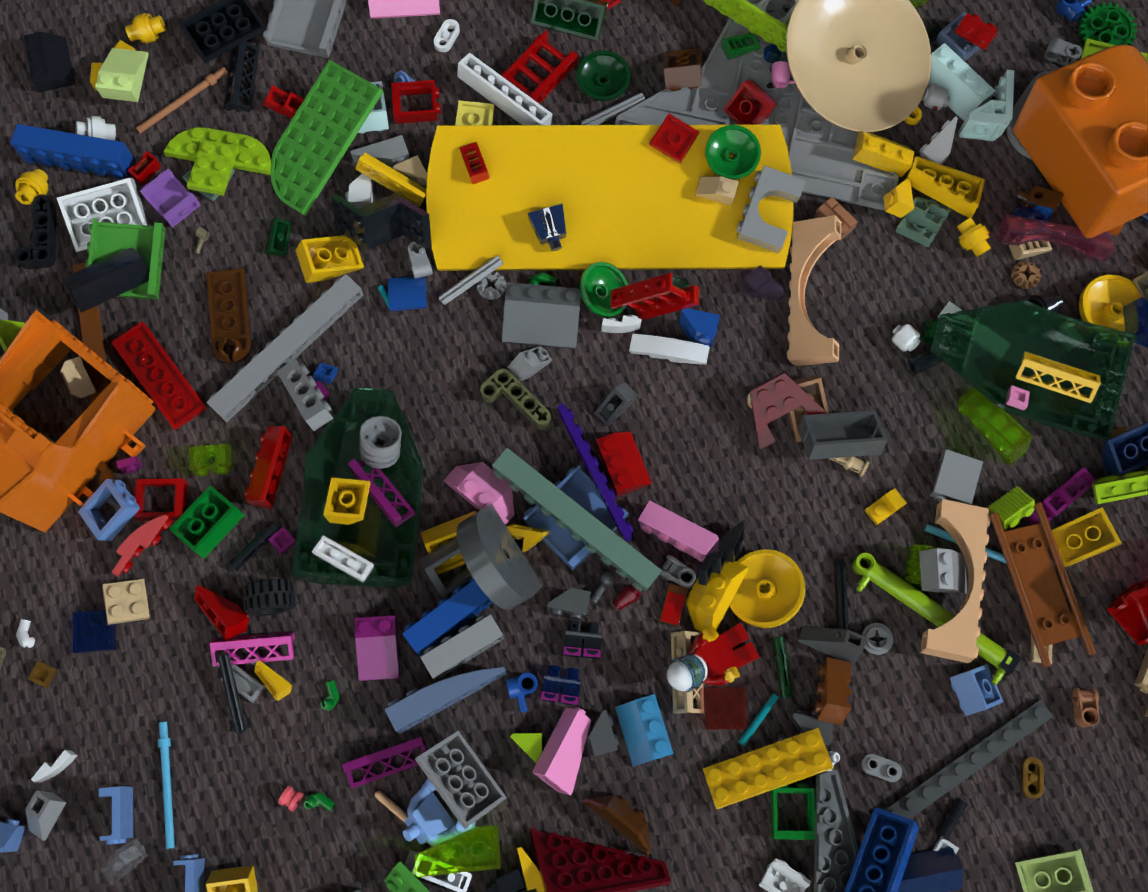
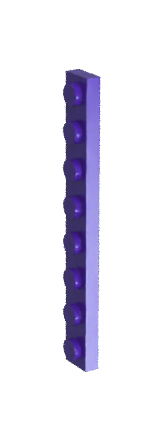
[557,403,633,542]

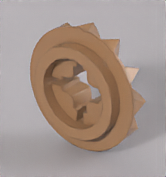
[1011,260,1042,289]

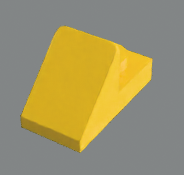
[865,488,907,526]
[506,524,550,552]

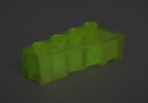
[957,385,1033,467]

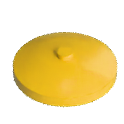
[1079,275,1148,346]
[729,549,806,628]

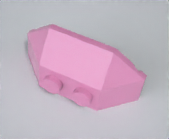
[443,462,514,526]

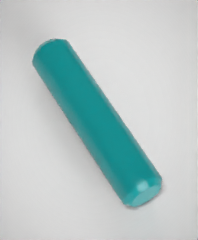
[378,285,390,310]

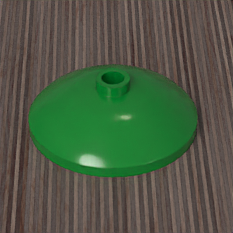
[705,125,761,180]
[580,262,628,317]

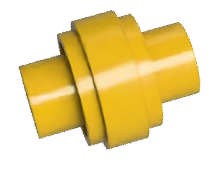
[125,13,166,44]
[15,169,48,205]
[957,218,991,257]

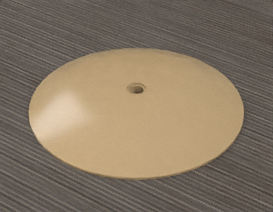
[786,0,931,132]

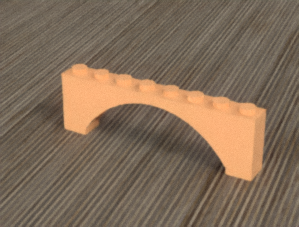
[787,215,842,366]
[921,499,991,663]

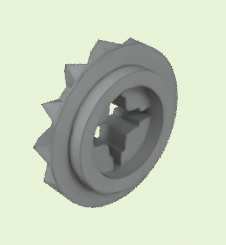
[477,272,506,300]
[862,623,893,655]

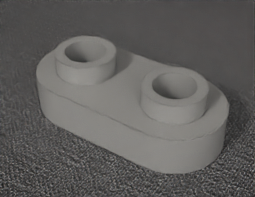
[861,754,902,782]

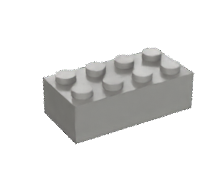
[420,614,505,680]

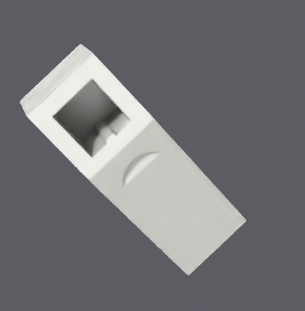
[919,116,958,165]

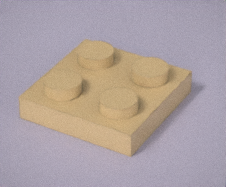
[102,579,150,625]

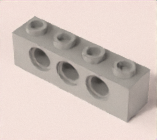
[276,359,333,431]

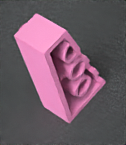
[638,500,719,562]

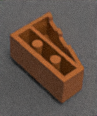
[815,657,851,725]

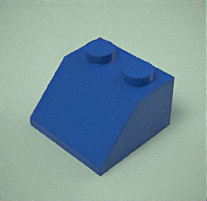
[678,308,720,349]

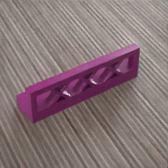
[348,459,415,527]
[342,737,427,789]

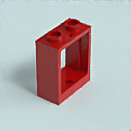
[391,80,441,124]
[133,478,189,521]

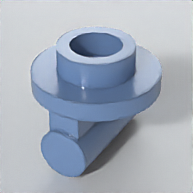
[394,70,415,83]

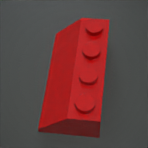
[244,426,293,509]

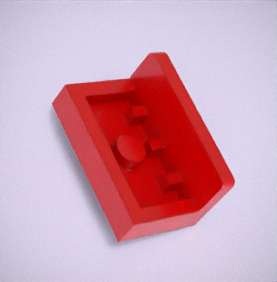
[955,13,998,51]

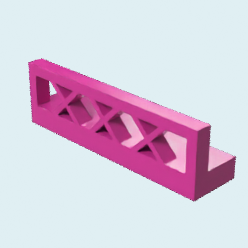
[210,631,295,667]

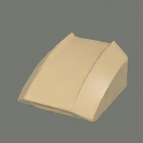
[59,356,96,399]

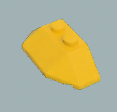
[685,561,749,633]

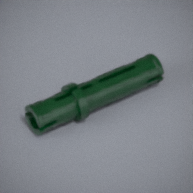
[771,637,794,699]

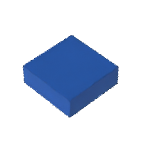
[313,362,338,385]

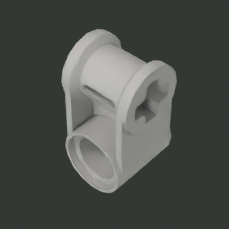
[1044,38,1082,66]
[408,241,433,279]
[660,555,696,588]

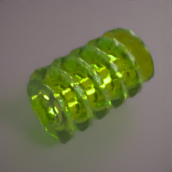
[904,544,935,588]

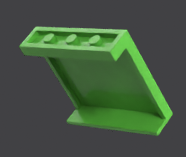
[85,218,166,300]

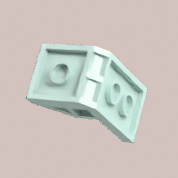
[958,69,1014,141]

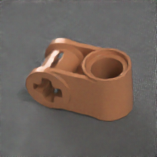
[1072,688,1100,728]

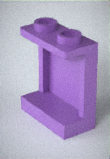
[140,169,201,228]

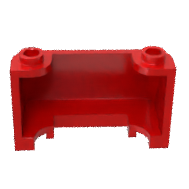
[1106,579,1148,646]

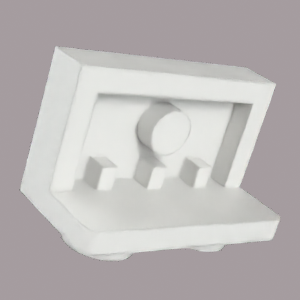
[759,858,811,892]

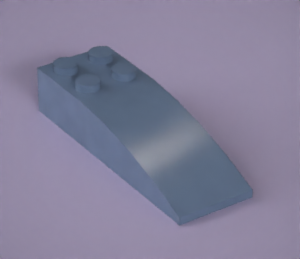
[384,667,507,734]

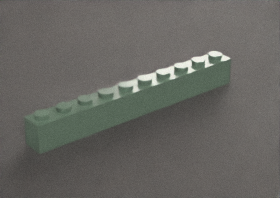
[492,448,662,592]

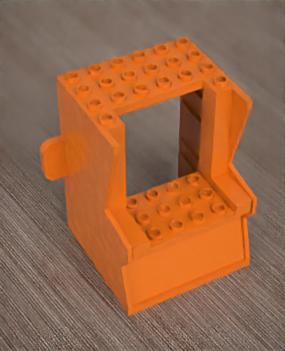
[0,310,156,532]

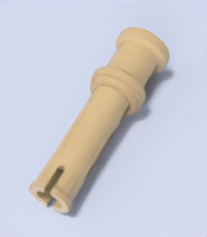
[828,456,870,477]

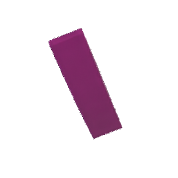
[1024,467,1096,525]

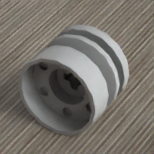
[359,416,402,469]

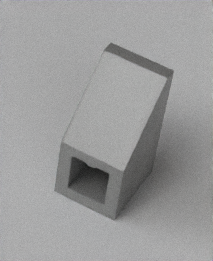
[507,346,552,381]
[25,790,67,841]

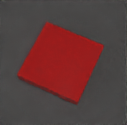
[649,113,700,164]

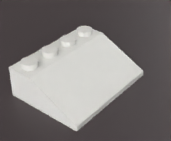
[57,178,147,252]

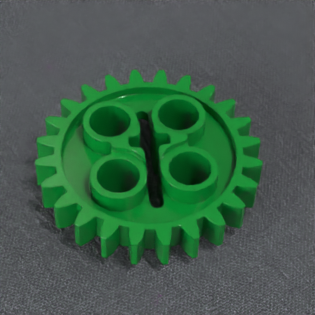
[1077,2,1138,46]

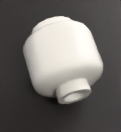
[892,324,921,352]

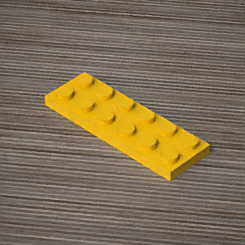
[703,728,834,809]

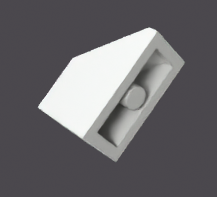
[345,174,374,208]

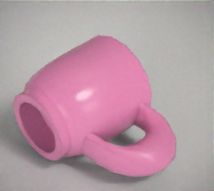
[771,61,795,88]

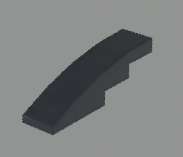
[698,522,745,586]

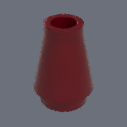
[612,583,642,611]

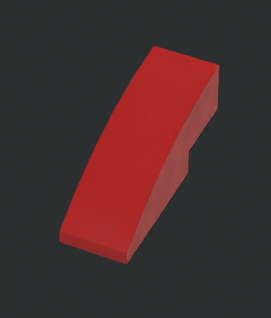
[263,85,304,118]

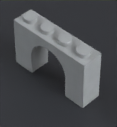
[736,166,806,253]

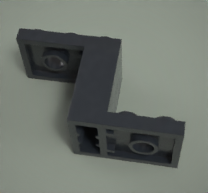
[331,193,432,250]

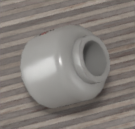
[922,85,950,111]

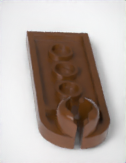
[207,268,252,364]

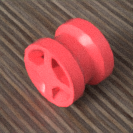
[278,785,304,812]

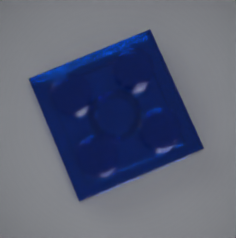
[73,610,116,654]

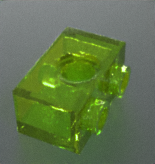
[189,444,233,476]

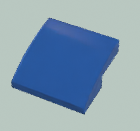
[388,276,427,312]

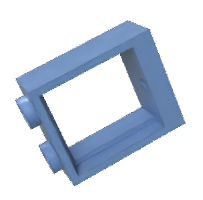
[78,479,140,541]

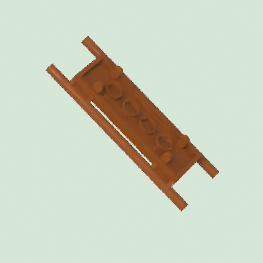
[990,502,1096,668]

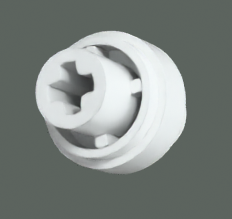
[75,116,116,141]

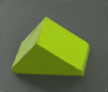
[510,733,542,763]

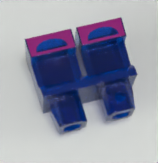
[540,665,581,706]

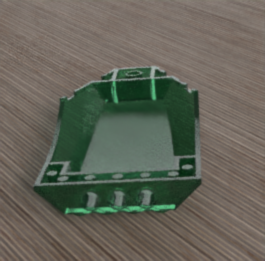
[930,299,1136,442]
[291,388,423,589]

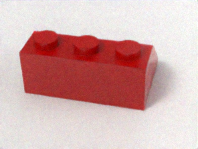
[595,432,652,498]

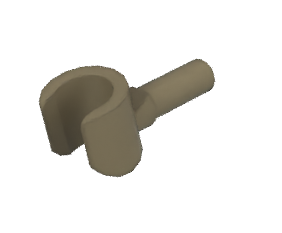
[194,227,210,254]

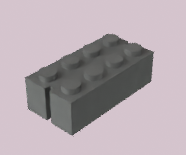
[798,410,888,460]

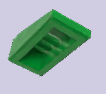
[721,33,761,60]

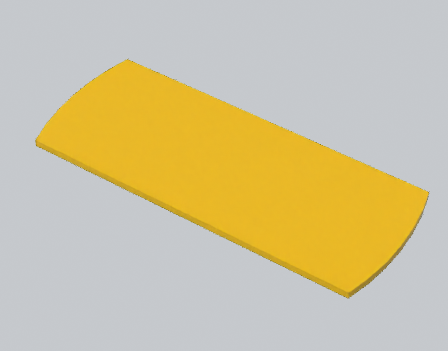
[426,125,793,271]

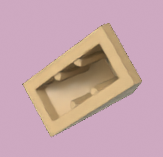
[393,155,427,187]

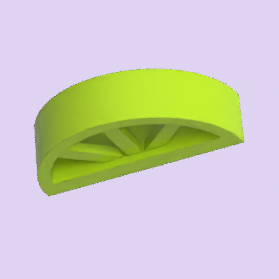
[1092,470,1148,504]

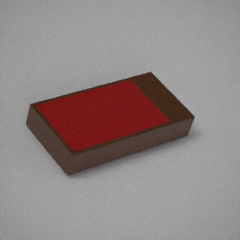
[659,583,688,627]

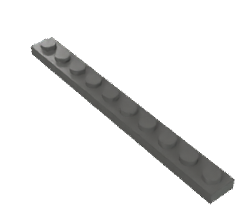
[884,699,1053,819]

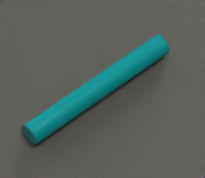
[738,693,779,746]

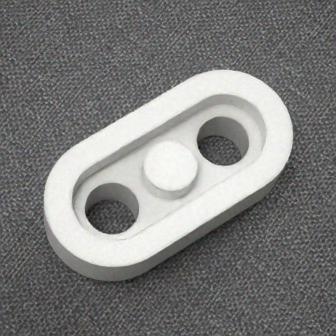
[434,19,460,52]

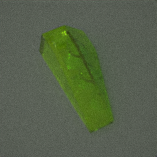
[415,824,501,877]

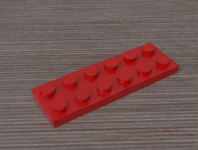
[111,321,208,431]

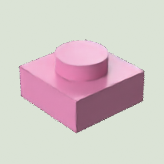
[1006,385,1030,410]

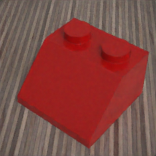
[723,80,778,125]

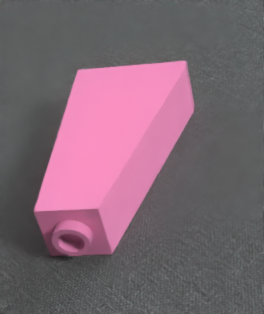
[532,707,591,796]

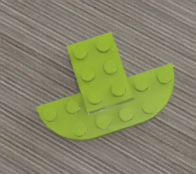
[164,127,271,196]

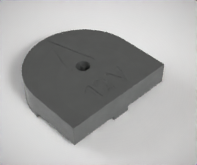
[457,503,542,610]

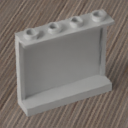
[263,0,347,59]

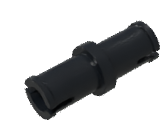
[936,797,968,840]

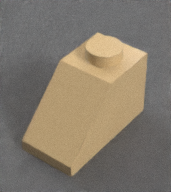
[695,176,739,205]

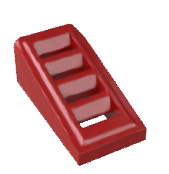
[459,142,490,184]

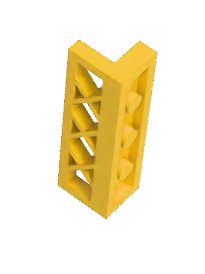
[355,152,426,207]
[1015,351,1101,403]

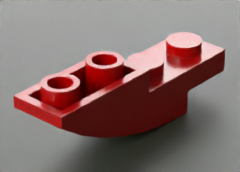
[111,512,174,577]

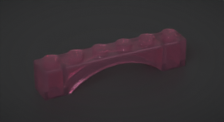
[998,214,1115,261]

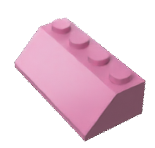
[368,0,440,18]

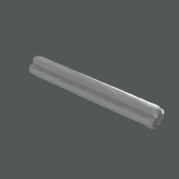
[581,93,645,125]
[439,255,503,305]

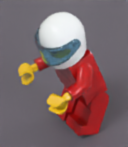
[666,623,760,692]

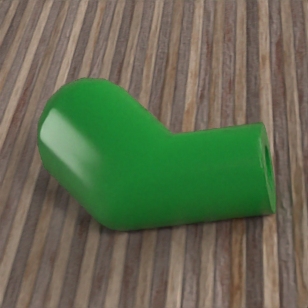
[529,273,557,286]
[303,792,335,812]

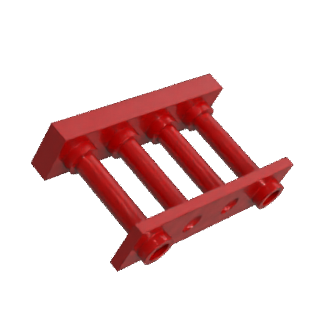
[501,30,578,104]
[610,273,699,320]

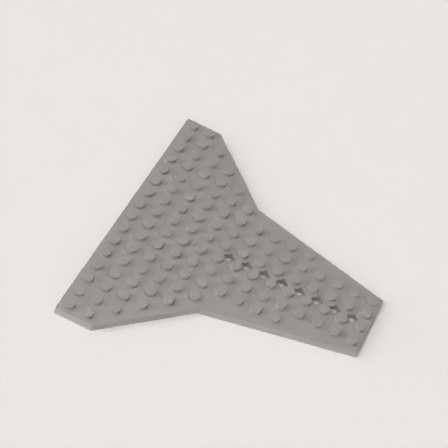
[615,0,899,211]

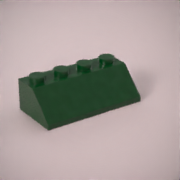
[531,0,609,41]

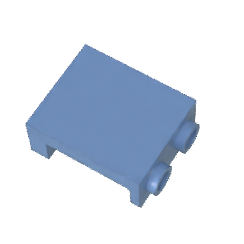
[99,786,133,845]
[173,854,205,892]

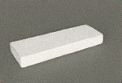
[312,535,374,582]

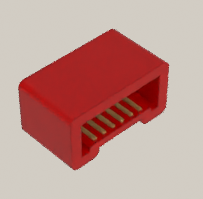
[128,151,161,185]

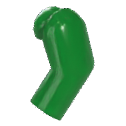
[320,680,340,711]

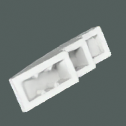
[629,334,710,365]

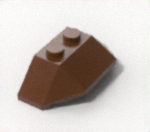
[583,794,651,856]

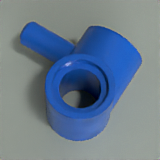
[1056,0,1092,23]
[506,673,538,713]

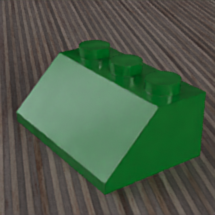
[169,485,245,559]

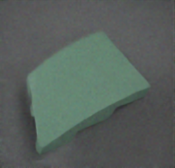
[895,197,952,247]

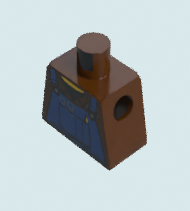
[1016,186,1064,226]

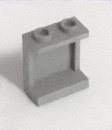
[929,449,983,505]

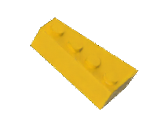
[906,156,985,218]

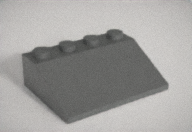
[502,282,581,349]

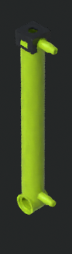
[852,553,1022,685]

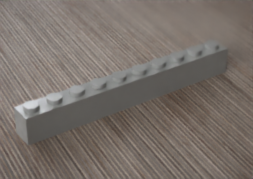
[207,274,364,423]

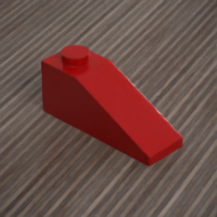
[194,585,249,640]

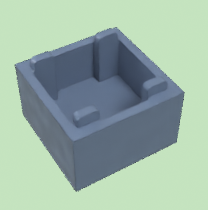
[935,12,980,62]

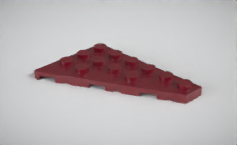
[530,827,671,892]

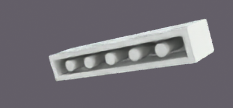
[457,53,552,125]

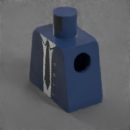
[528,204,566,251]

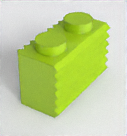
[988,486,1035,530]

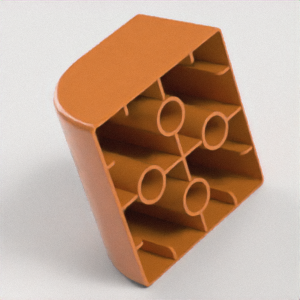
[1012,45,1148,238]

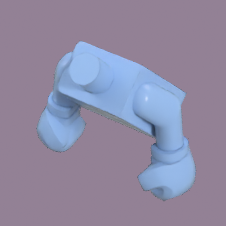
[403,777,476,845]

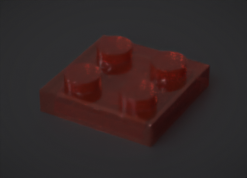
[704,688,747,730]

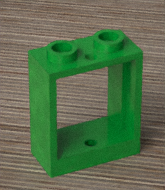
[770,784,815,840]

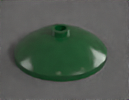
[577,50,630,101]

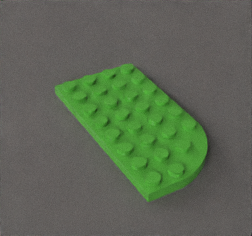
[270,59,384,216]

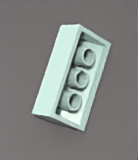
[927,43,995,121]

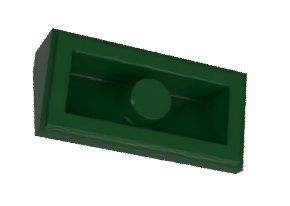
[264,217,292,257]

